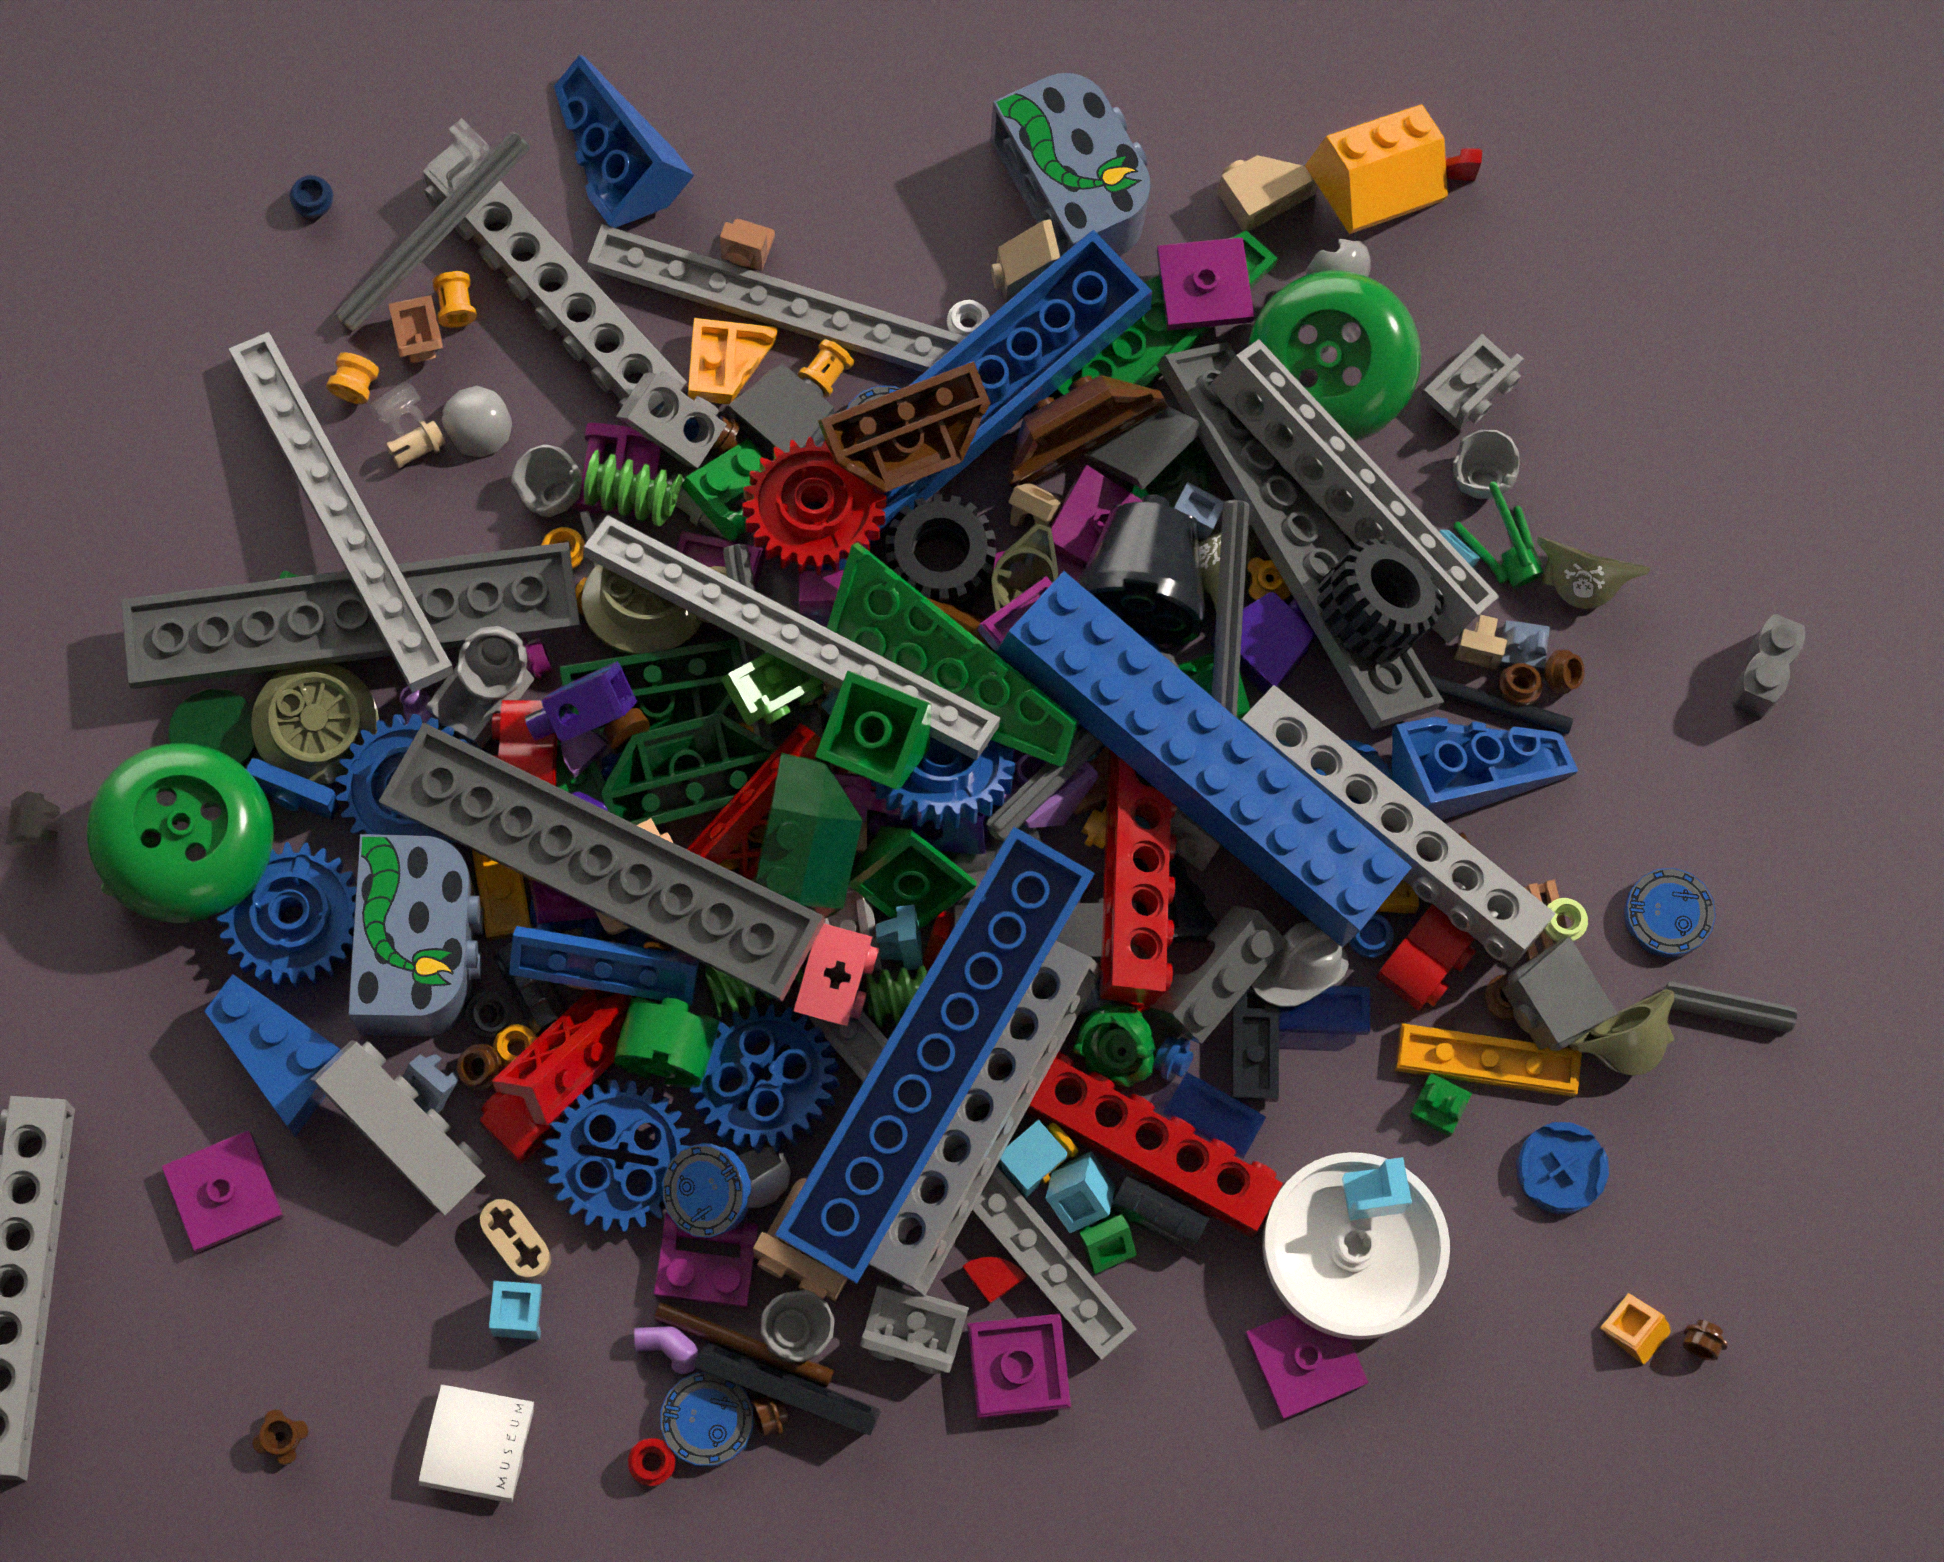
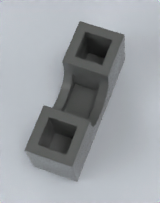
[1148,905,1288,1044]

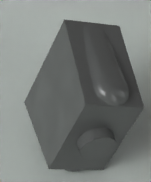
[728,363,834,459]
[1501,936,1618,1051]

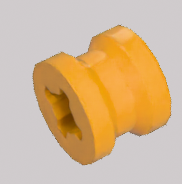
[326,352,379,404]

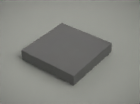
[1084,406,1200,489]

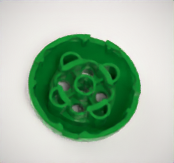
[1248,270,1421,442]
[87,743,274,923]

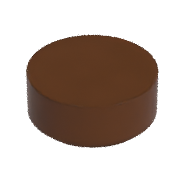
[603,708,650,750]

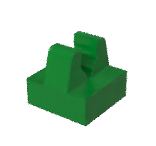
[1409,1073,1472,1137]
[1080,1212,1137,1274]

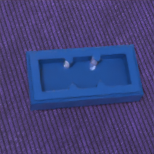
[246,758,339,820]

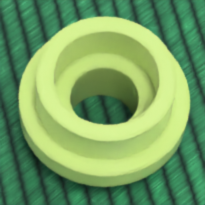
[1544,898,1588,942]

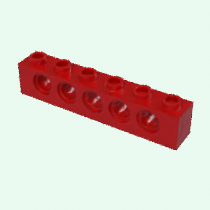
[1100,749,1177,1005]
[1025,1052,1283,1239]

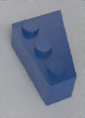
[205,974,341,1137]

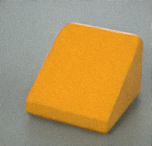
[1600,1293,1671,1364]

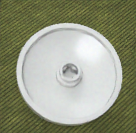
[1263,1152,1450,1339]

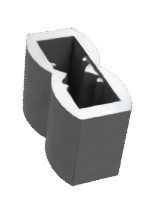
[1732,613,1805,719]

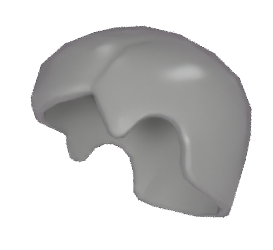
[1305,239,1371,277]
[441,386,512,457]
[1452,430,1519,499]
[511,444,582,517]
[457,626,527,700]
[738,1147,791,1208]
[760,1289,835,1362]

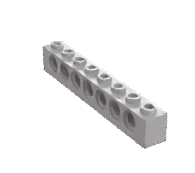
[423,140,688,416]
[1209,340,1499,643]
[1241,685,1556,968]
[869,941,1102,1296]
[0,1096,75,1481]

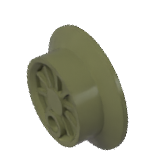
[582,564,703,655]
[251,663,379,785]

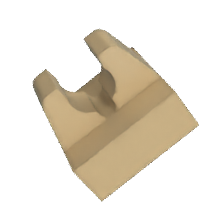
[1008,483,1064,527]
[1454,614,1507,670]

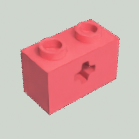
[794,923,879,1026]

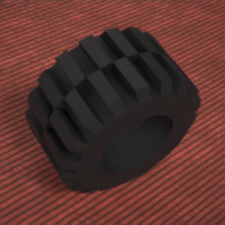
[885,494,996,608]
[1317,539,1441,662]

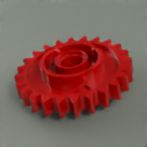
[742,437,886,575]

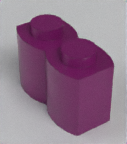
[799,569,844,628]

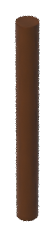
[654,1302,834,1388]

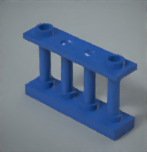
[509,897,699,1006]

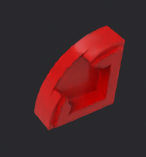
[1445,148,1483,182]
[922,911,954,972]
[962,1257,1027,1306]

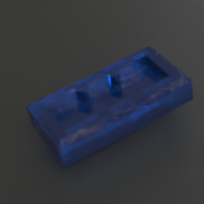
[1279,986,1370,1035]
[1163,1072,1267,1159]

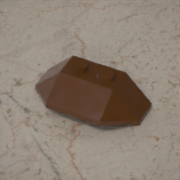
[818,361,990,493]
[1006,375,1168,490]

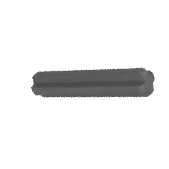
[1664,981,1797,1033]

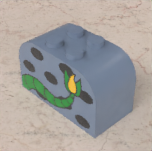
[990,73,1150,257]
[349,834,484,1036]

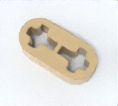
[480,1199,551,1281]

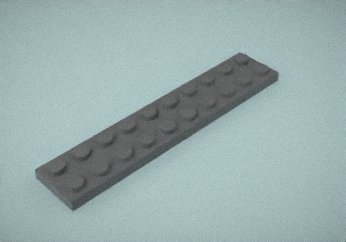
[1157,342,1444,730]
[121,542,581,689]
[379,722,826,1002]

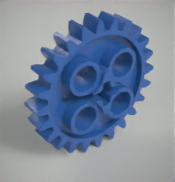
[690,1004,840,1153]
[541,1080,691,1231]

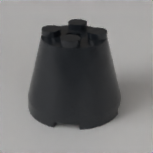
[1077,495,1206,648]

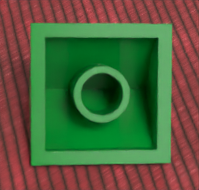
[815,670,932,790]
[849,826,976,929]

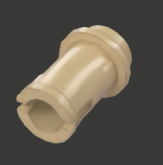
[386,421,445,469]

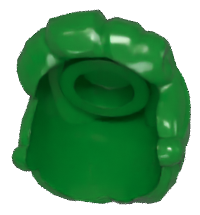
[1073,1004,1155,1087]

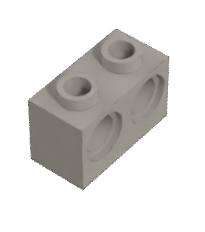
[616,371,727,468]

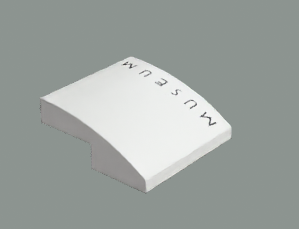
[419,1385,534,1503]

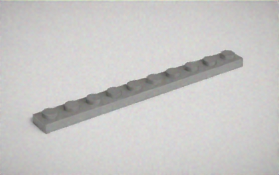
[588,224,966,372]
[229,332,454,693]
[584,515,1000,761]
[804,981,1137,1361]

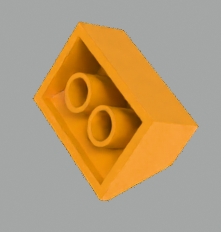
[1305,104,1448,234]

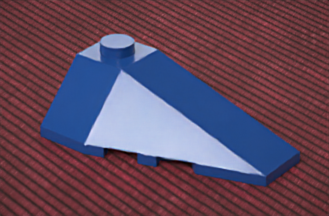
[554,54,695,228]
[1391,717,1578,820]

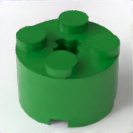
[614,997,720,1088]

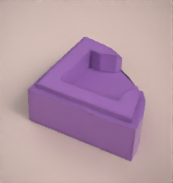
[561,730,607,779]

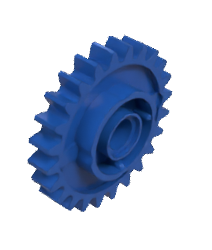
[335,714,468,844]
[870,737,1015,829]
[217,842,357,989]

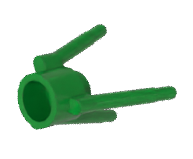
[1453,481,1544,589]

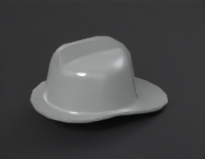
[1251,921,1349,1007]

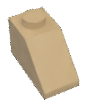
[1217,155,1318,232]
[991,219,1060,303]

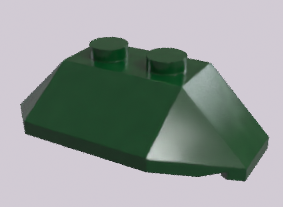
[560,638,743,753]
[600,713,778,825]
[754,753,862,919]

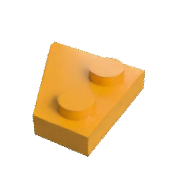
[687,318,777,404]

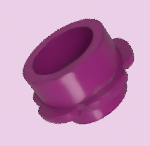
[522,637,553,679]

